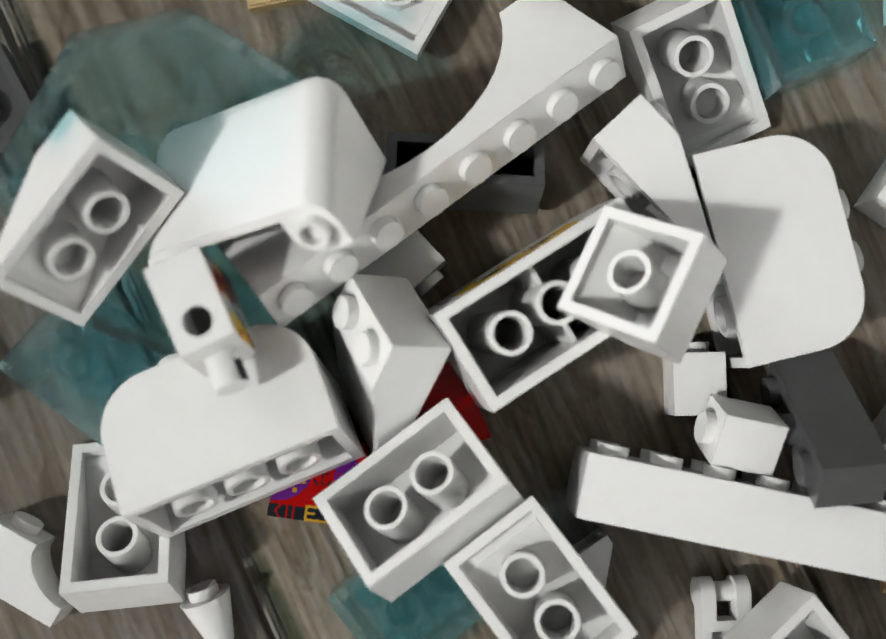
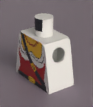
[143,245,257,396]

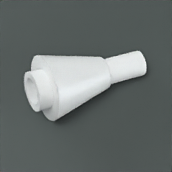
[180,579,234,639]

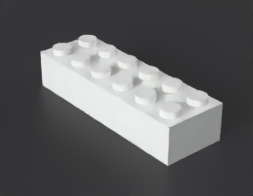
[564,438,886,581]

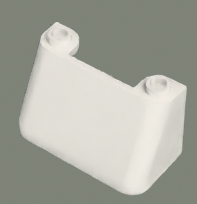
[148,76,387,267]

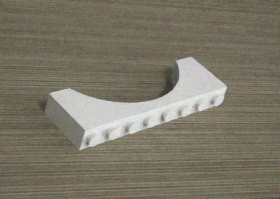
[216,0,626,327]

